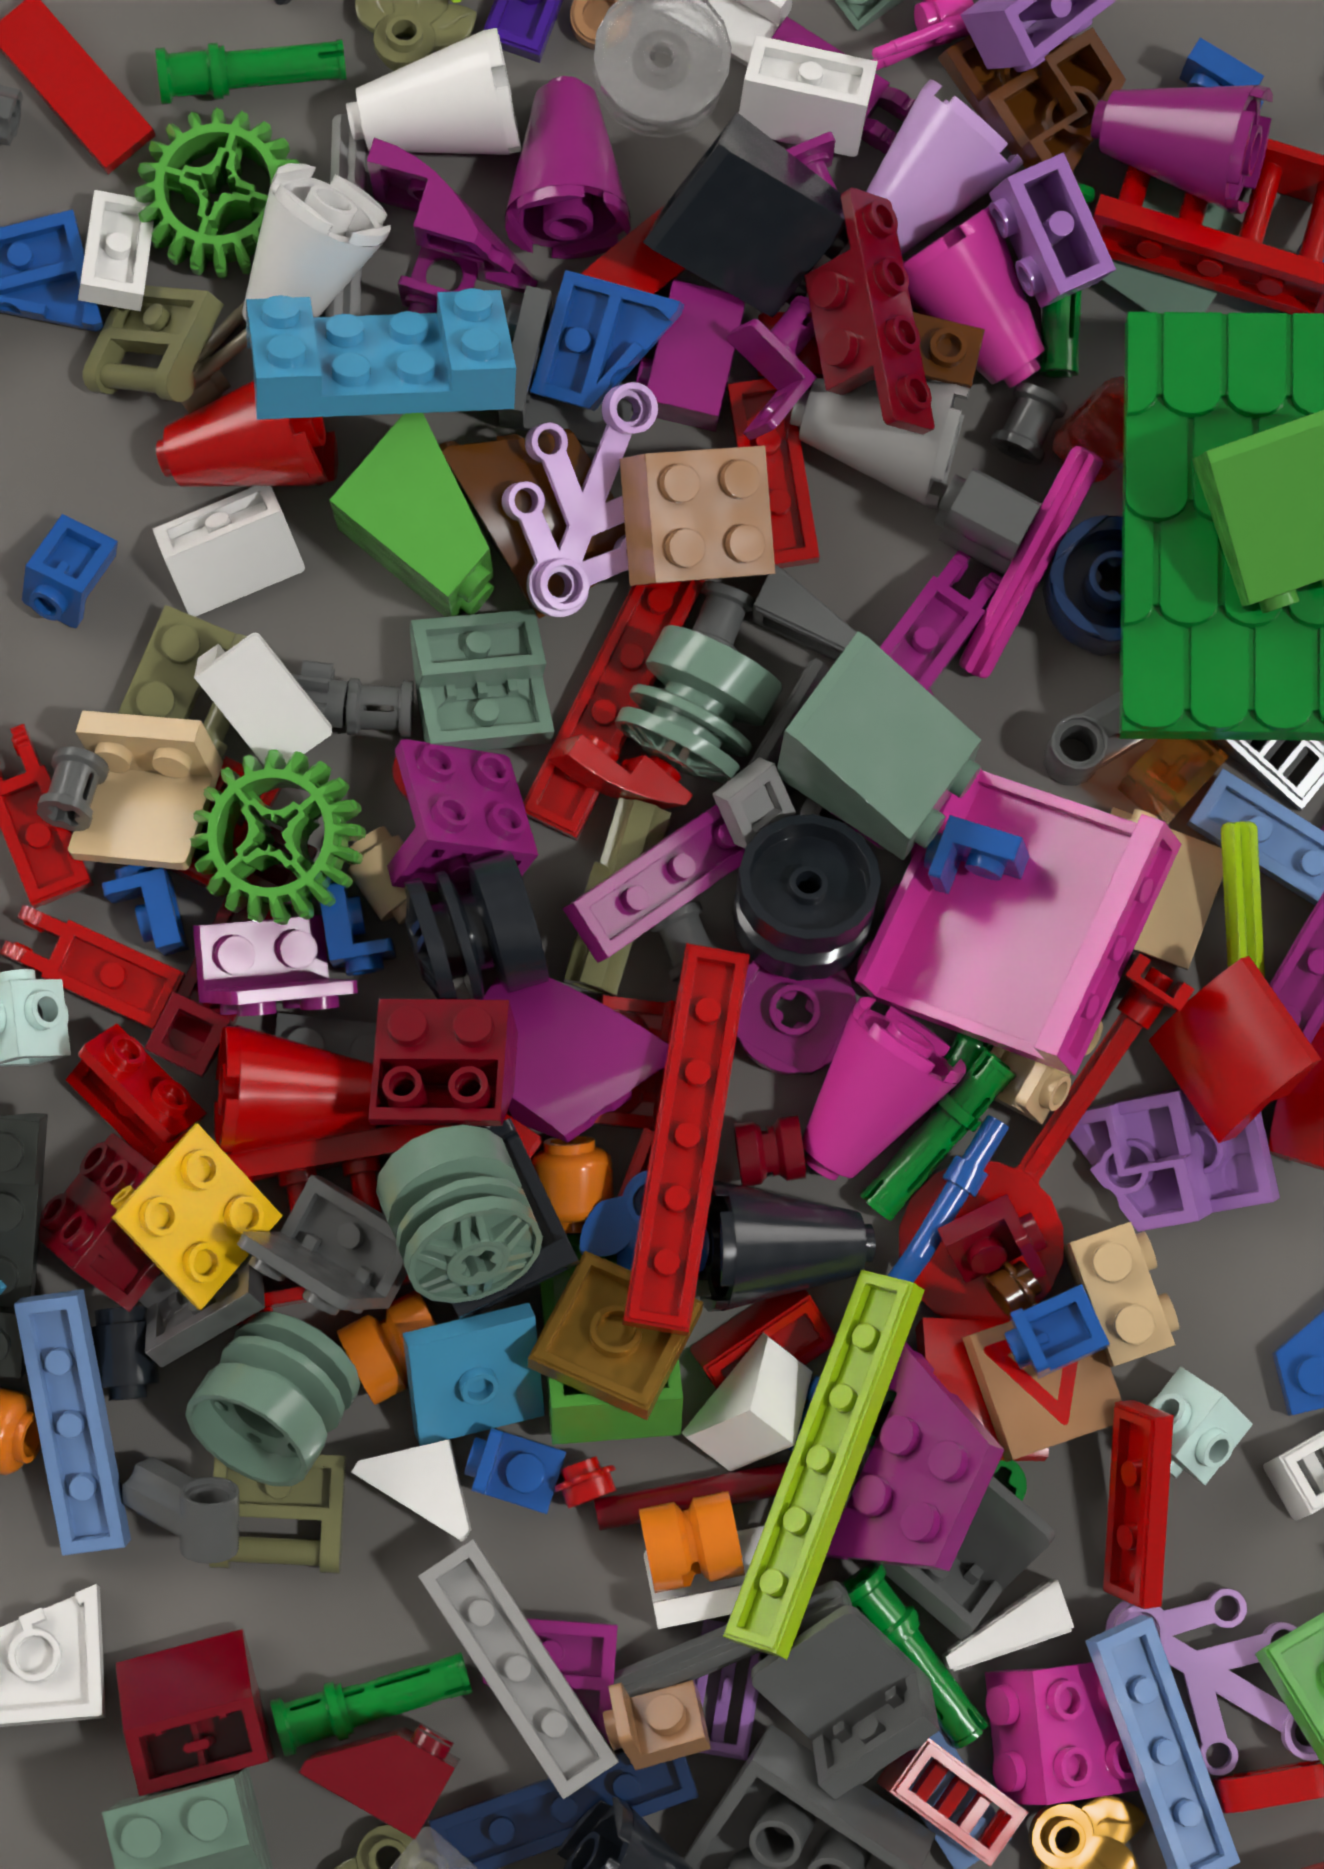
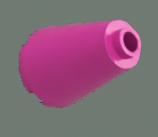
[903,206,1045,388]
[802,997,966,1181]

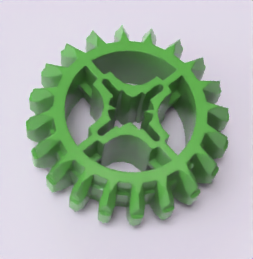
[135,107,299,279]
[190,749,366,925]

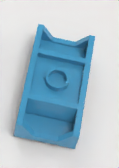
[246,288,516,420]

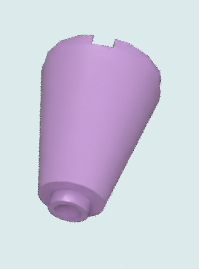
[866,79,1023,255]

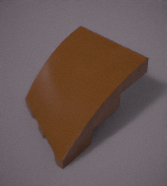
[938,27,1126,172]
[439,429,627,619]

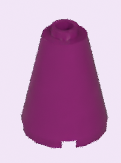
[505,76,631,259]
[1091,85,1273,214]

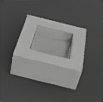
[712,757,796,848]

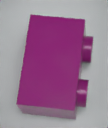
[636,280,746,432]

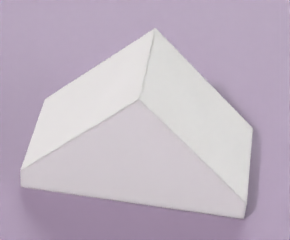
[681,1332,812,1472]
[351,1439,471,1542]

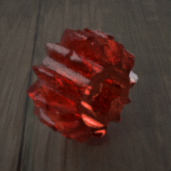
[1052,376,1125,483]

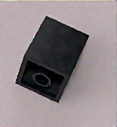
[643,112,849,318]

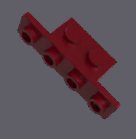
[804,187,935,435]

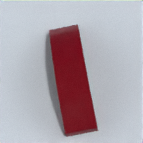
[144,825,318,1078]

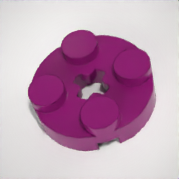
[736,961,857,1075]

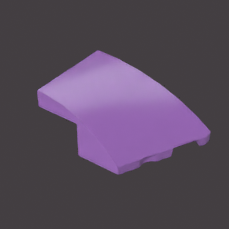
[1069,1088,1280,1232]

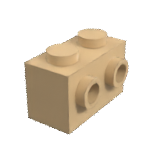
[1064,1222,1179,1367]

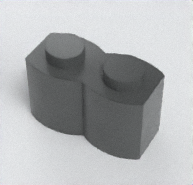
[933,468,1041,575]

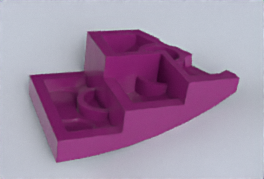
[367,138,538,293]
[483,977,668,1143]

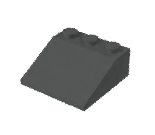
[683,1724,936,1869]

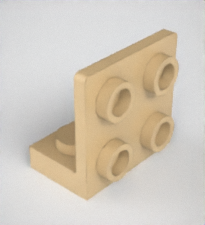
[68,711,223,870]

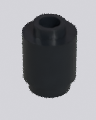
[91,1306,159,1401]

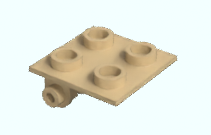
[1110,807,1223,970]

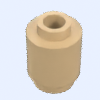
[347,826,431,924]

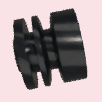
[404,851,549,1000]

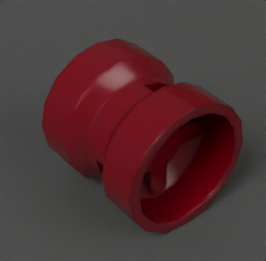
[734,1115,806,1187]

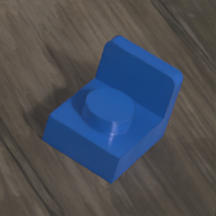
[1179,37,1264,109]
[22,514,118,628]
[924,815,1030,894]
[101,865,189,956]
[320,882,396,976]
[464,1428,567,1514]

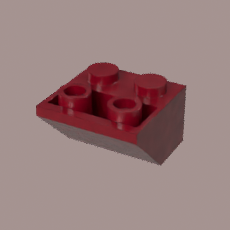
[369,999,518,1126]
[116,1628,275,1796]

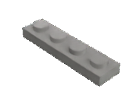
[418,1539,619,1799]

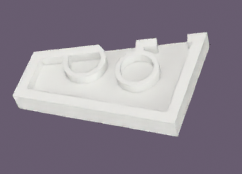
[0,1584,106,1727]

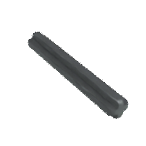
[614,1581,852,1698]

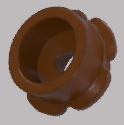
[983,1260,1042,1318]

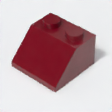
[299,1724,460,1840]

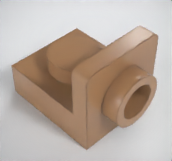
[603,1680,711,1770]

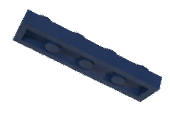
[429,1751,699,1869]

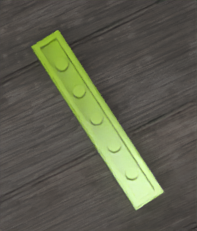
[723,1270,925,1660]

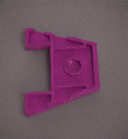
[826,1342,1004,1571]

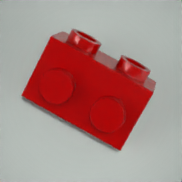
[66,1023,207,1167]

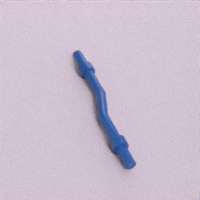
[787,1115,1009,1452]

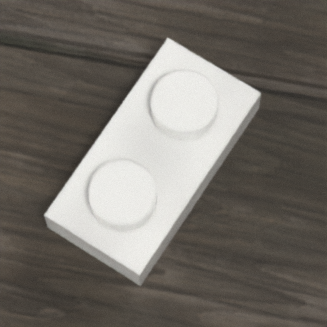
[78,190,154,311]

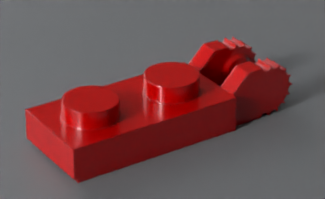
[0,724,94,909]
[0,905,186,1030]

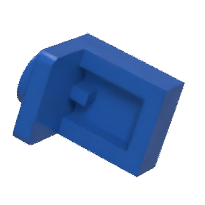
[1004,1284,1110,1379]

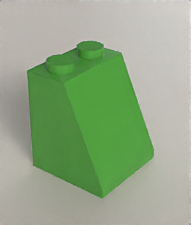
[1192,410,1324,614]
[329,413,494,617]

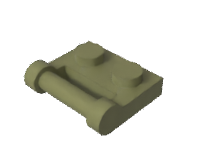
[83,285,224,402]
[118,605,247,759]
[209,1455,347,1574]

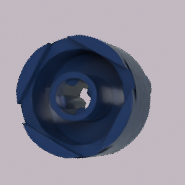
[1042,515,1123,656]

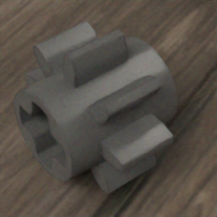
[292,660,349,741]

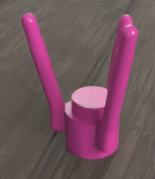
[871,0,974,71]

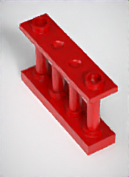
[1093,139,1324,315]
[227,1125,454,1326]

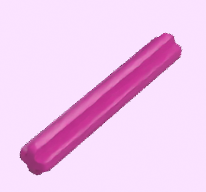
[959,446,1103,679]

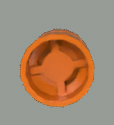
[337,1290,437,1405]
[639,1491,745,1593]

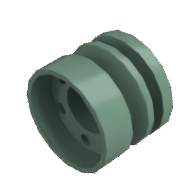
[615,625,783,784]
[376,1125,543,1303]
[185,1311,361,1486]

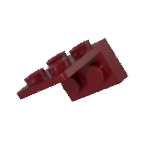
[39,1133,161,1312]

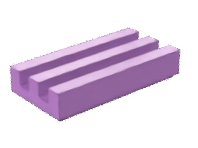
[693,1619,765,1761]

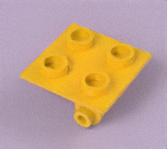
[111,1123,282,1310]

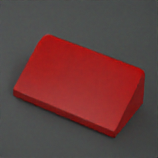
[690,1290,836,1390]

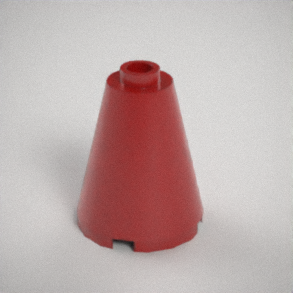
[156,380,339,487]
[214,1025,376,1155]

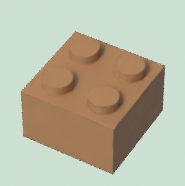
[619,446,775,586]

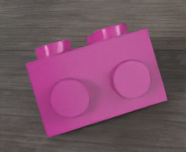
[985,1662,1139,1805]

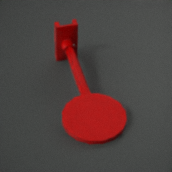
[899,953,1195,1320]

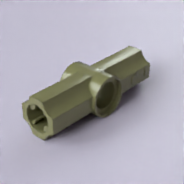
[564,797,671,997]

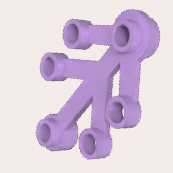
[502,382,658,617]
[1105,1588,1319,1776]

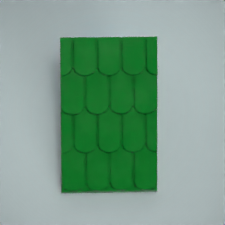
[1119,312,1324,741]

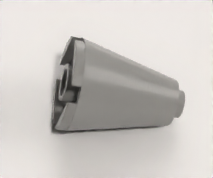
[790,378,970,509]

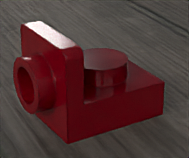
[938,1194,1048,1283]

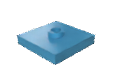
[402,1303,545,1446]

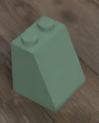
[777,631,982,860]
[102,1767,273,1869]

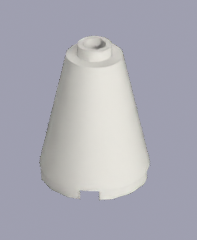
[346,28,522,155]
[242,163,391,321]

